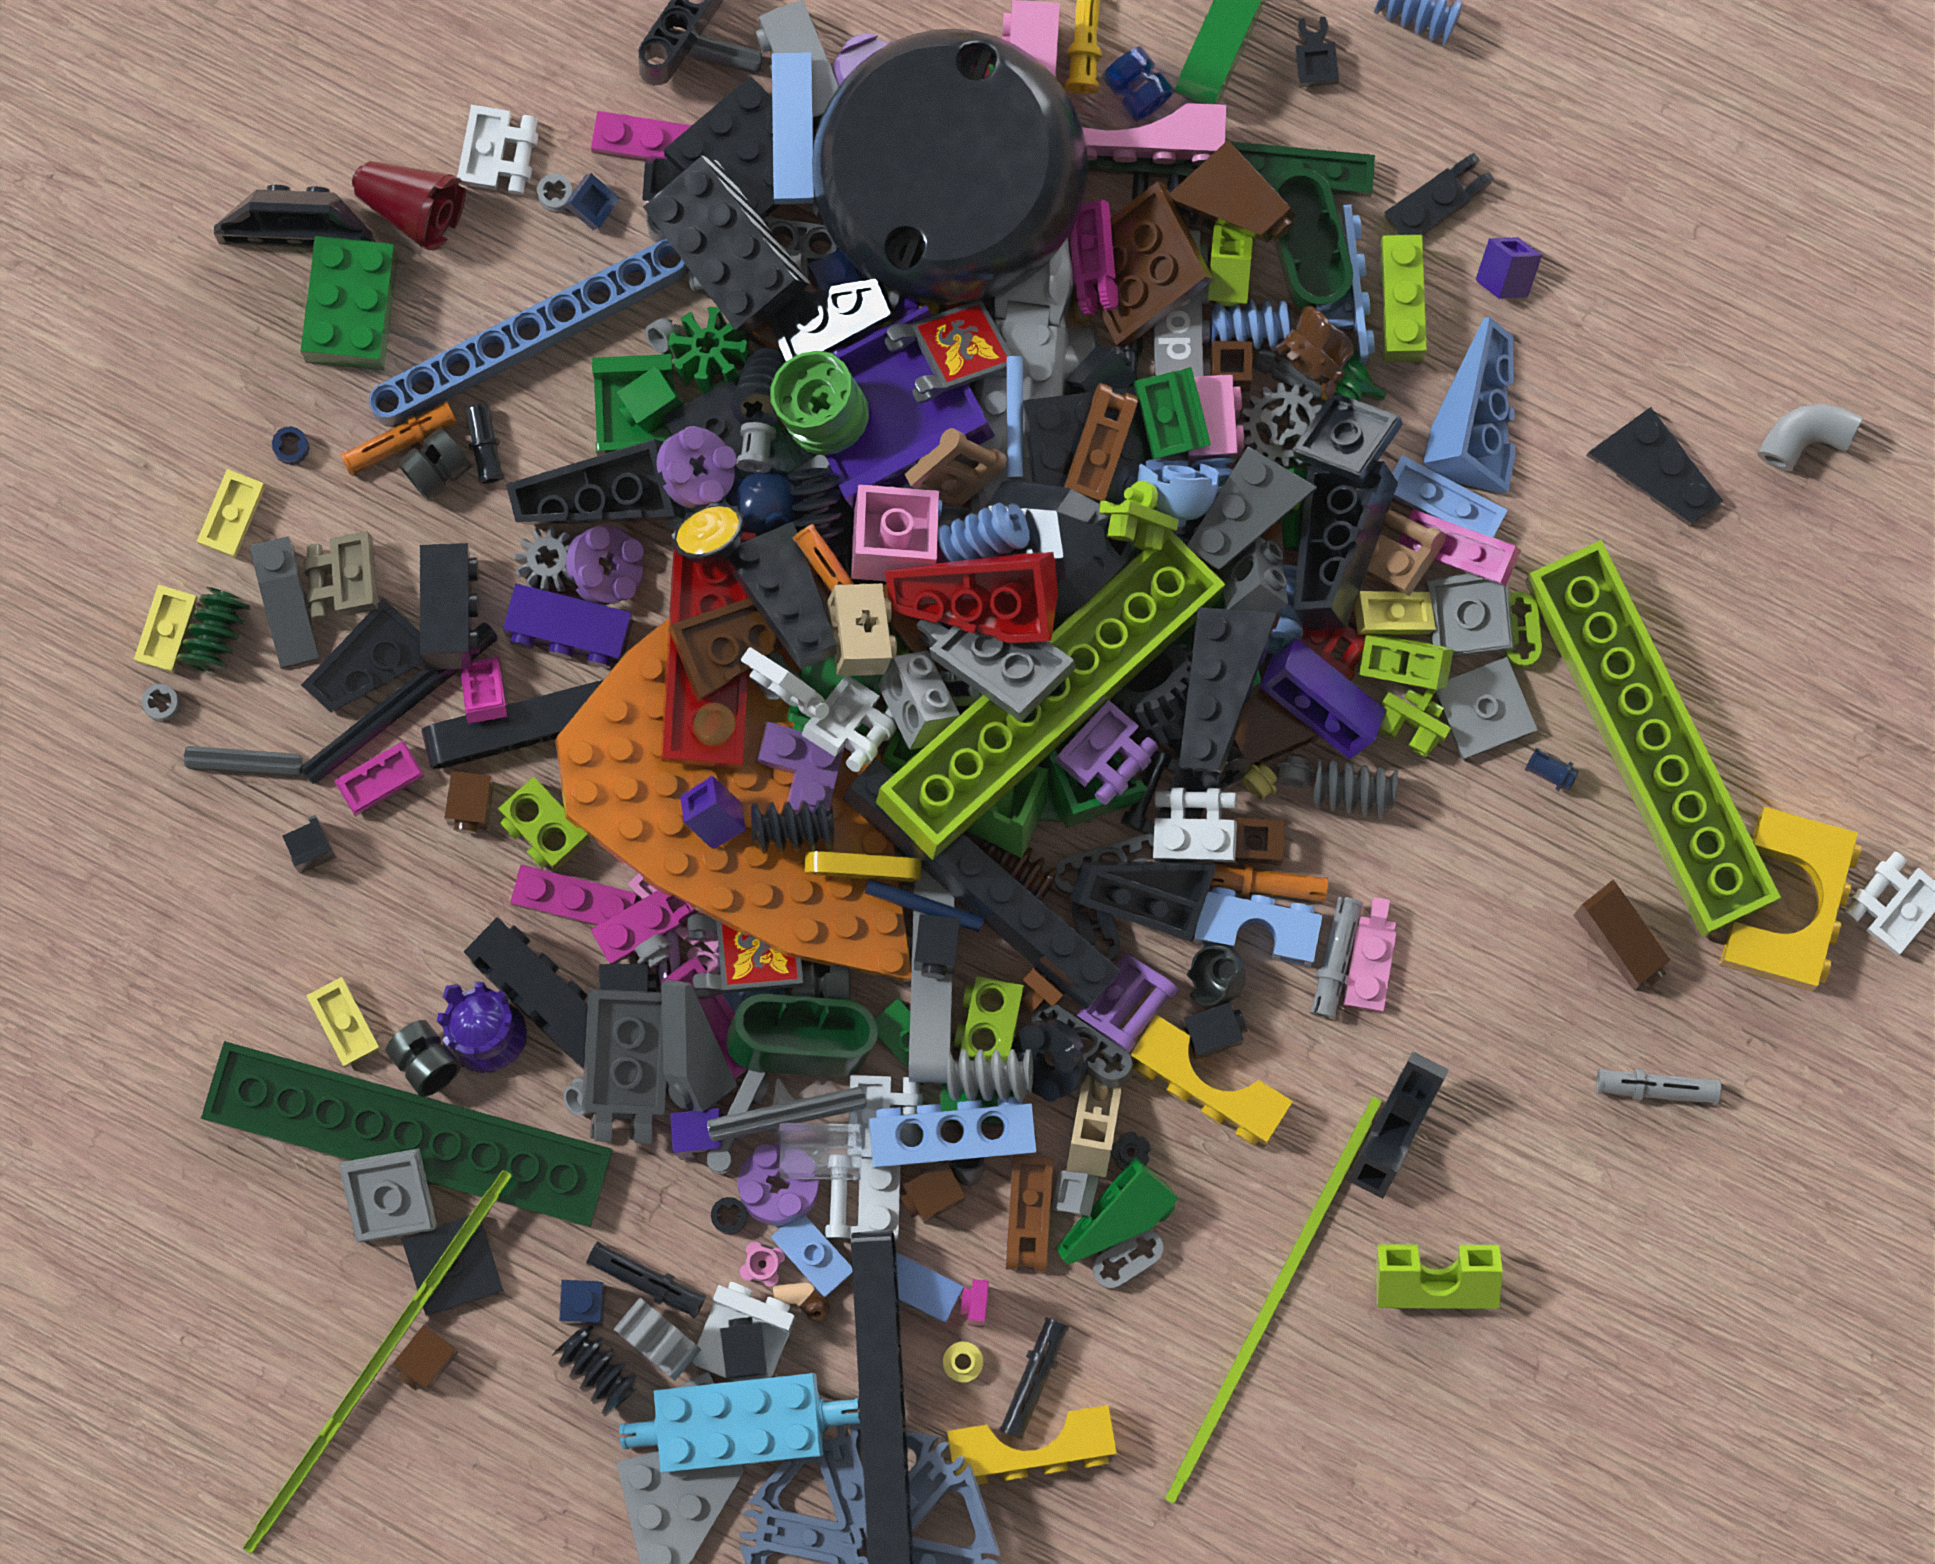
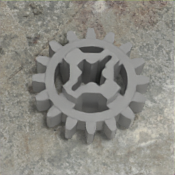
[1240,383,1322,469]

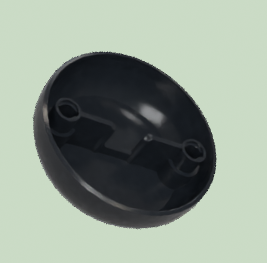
[812,29,1088,305]

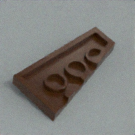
[669,575,829,703]

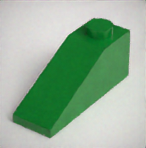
[1055,1157,1179,1265]

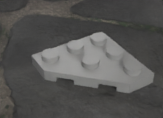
[616,1451,745,1564]

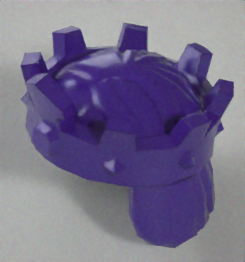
[437,982,527,1073]

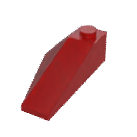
[885,552,1058,643]

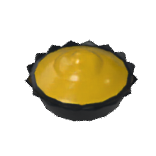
[671,502,744,564]

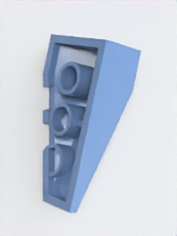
[1423,317,1515,493]

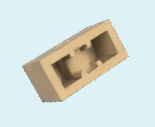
[827,584,896,676]

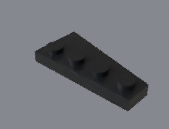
[723,521,836,669]
[1179,607,1280,772]

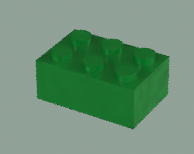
[300,236,398,370]

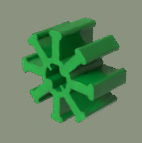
[668,306,751,395]

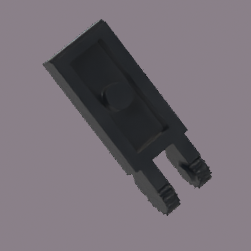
[1384,153,1494,236]

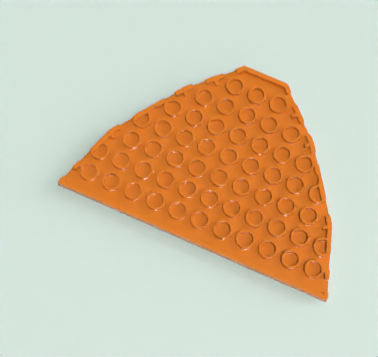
[555,541,912,982]

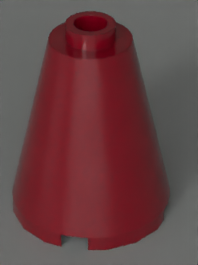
[352,161,466,251]

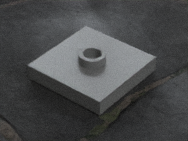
[1427,574,1515,658]
[1435,657,1538,761]
[339,1148,437,1243]

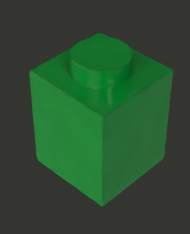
[617,366,685,433]

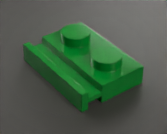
[1134,367,1211,460]

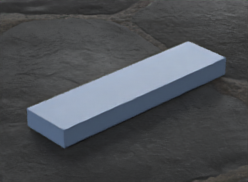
[772,53,814,204]

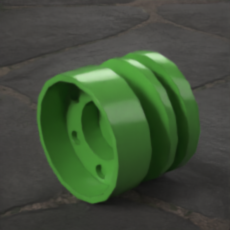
[771,350,869,455]

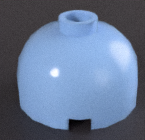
[1138,459,1219,527]

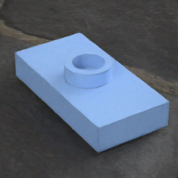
[771,1215,852,1297]

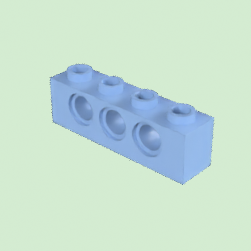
[868,1097,1036,1168]

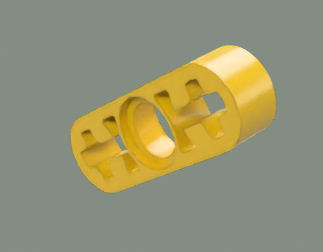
[804,851,922,882]

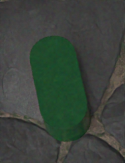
[1271,168,1353,315]
[726,994,878,1077]

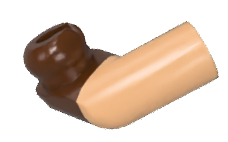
[773,1282,830,1322]

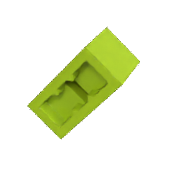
[1208,224,1253,306]
[1359,634,1454,690]
[498,776,590,872]
[954,976,1024,1061]

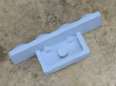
[1324,204,1375,366]

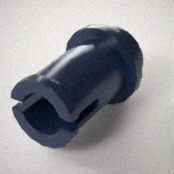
[1525,748,1579,792]

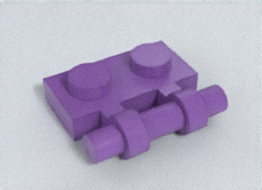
[1055,700,1158,805]

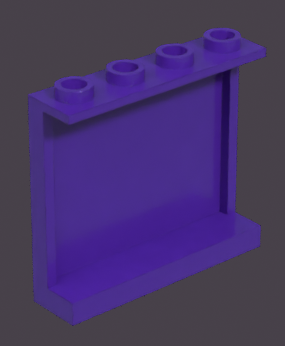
[825,305,995,511]

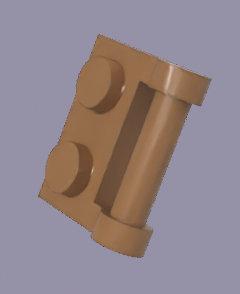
[905,428,1007,508]
[1366,505,1446,596]

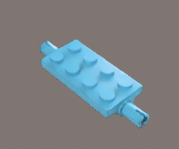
[619,1373,861,1473]

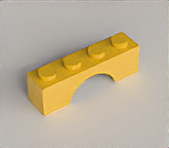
[1130,1014,1293,1147]
[947,1405,1117,1486]

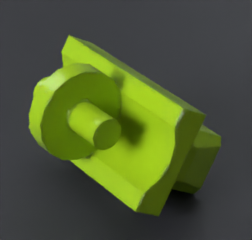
[1099,480,1179,551]
[1379,688,1451,758]

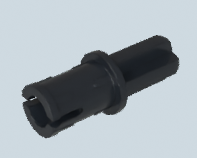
[466,404,504,484]

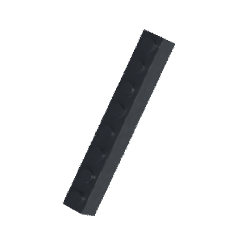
[842,758,1121,1010]

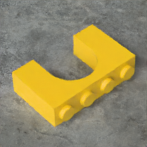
[1719,807,1861,991]

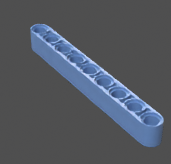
[369,239,688,426]

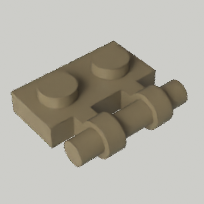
[304,531,378,622]

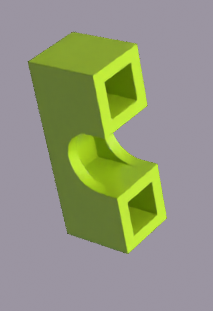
[1379,235,1427,363]
[1375,1244,1503,1309]

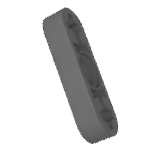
[1054,834,1156,895]
[1031,1003,1133,1088]

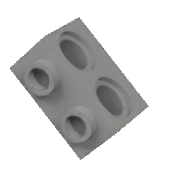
[878,651,960,750]

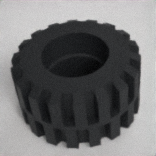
[1109,641,1193,745]

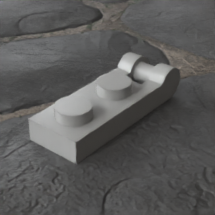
[707,1070,771,1175]

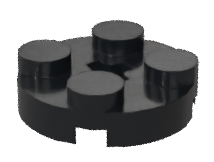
[1012,1019,1089,1102]

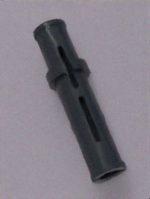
[586,1241,706,1319]
[999,1317,1069,1440]

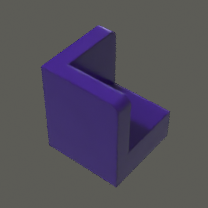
[1476,237,1542,299]
[680,776,746,849]
[670,1108,725,1160]

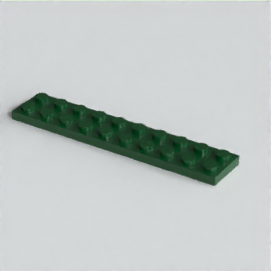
[201,1041,613,1228]

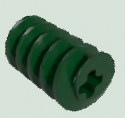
[176,587,251,676]

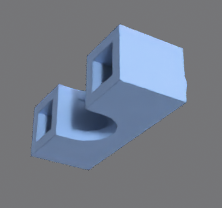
[1193,887,1323,967]

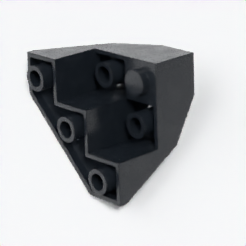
[984,480,1136,628]

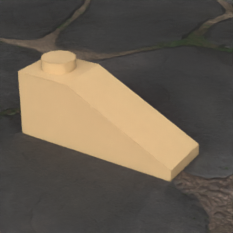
[1066,1045,1122,1178]

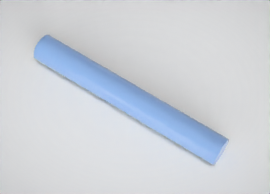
[1007,356,1023,478]

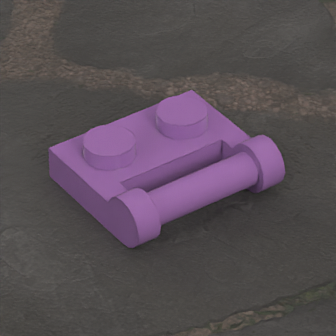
[1076,953,1179,1053]

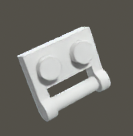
[825,1156,900,1241]

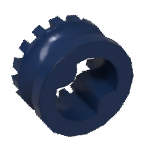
[272,426,309,465]

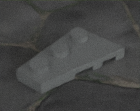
[1187,446,1317,571]

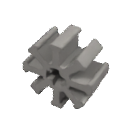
[614,1298,701,1381]

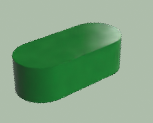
[1175,0,1266,105]

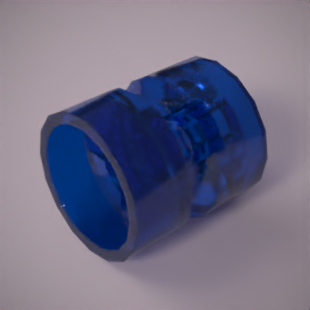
[1102,46,1175,121]

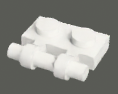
[457,105,539,195]
[741,647,829,719]
[802,676,896,772]
[1153,788,1237,862]
[1845,852,1935,956]
[848,1075,923,1157]

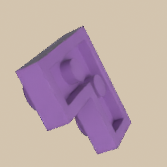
[756,722,844,813]

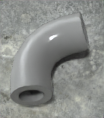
[1757,403,1863,471]

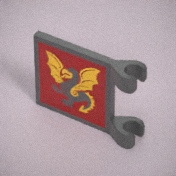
[885,301,1012,404]
[688,914,804,999]

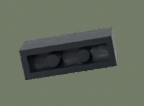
[420,543,479,670]

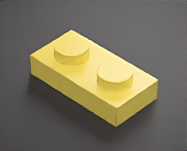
[197,469,265,559]
[134,585,198,674]
[1354,591,1436,634]
[306,977,380,1068]

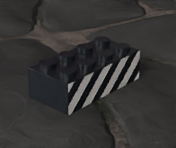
[643,156,810,334]

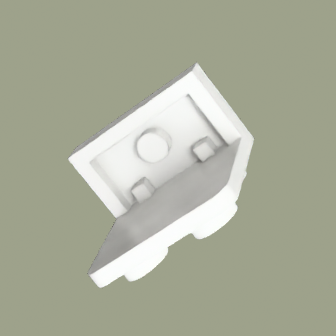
[692,1282,796,1382]

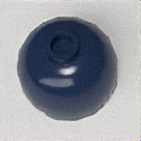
[724,467,804,537]

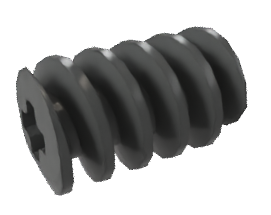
[1313,758,1398,819]

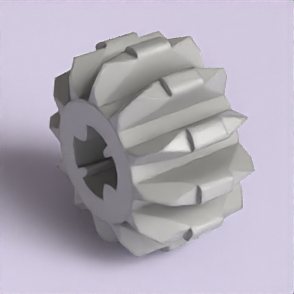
[514,526,575,593]

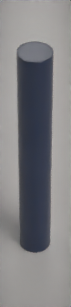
[864,878,984,933]

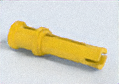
[1064,0,1102,94]

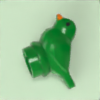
[1335,347,1387,401]

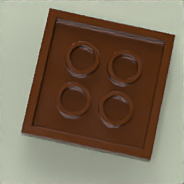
[1070,182,1214,348]

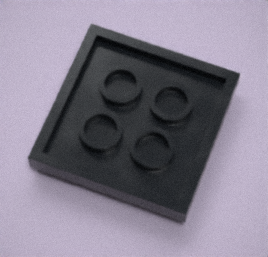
[664,76,815,220]

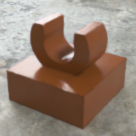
[1021,967,1067,1013]

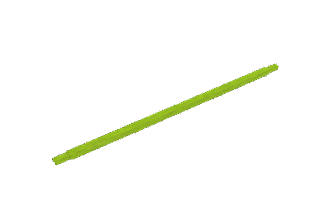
[1165,1097,1382,1503]
[243,1170,512,1554]

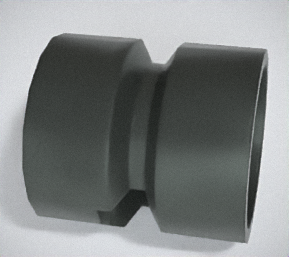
[397,427,472,502]
[792,960,850,1000]
[386,1020,461,1097]

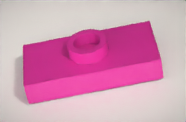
[460,657,508,724]
[334,740,425,817]

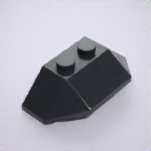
[214,184,376,248]

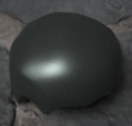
[1186,944,1246,1007]

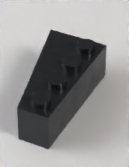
[506,439,686,525]
[1293,461,1398,631]
[463,917,588,1070]

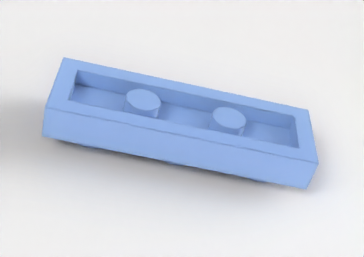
[1392,455,1508,538]

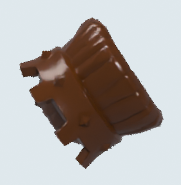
[1275,306,1354,400]

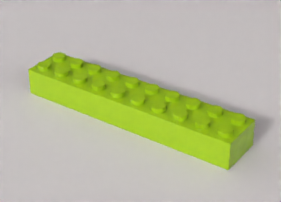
[876,531,1225,860]
[1525,539,1781,938]

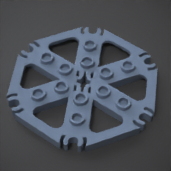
[739,1424,1001,1564]

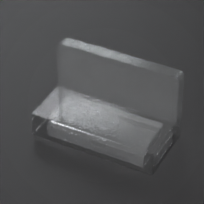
[779,1123,862,1180]

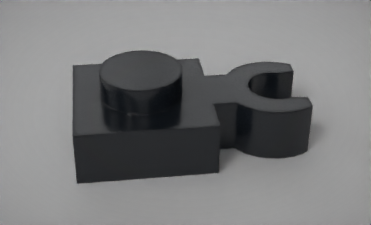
[1295,16,1339,88]

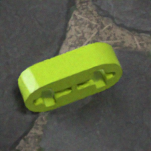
[1504,591,1542,669]

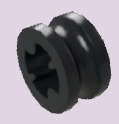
[710,1197,748,1235]

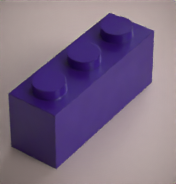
[503,583,633,668]
[1260,638,1386,759]

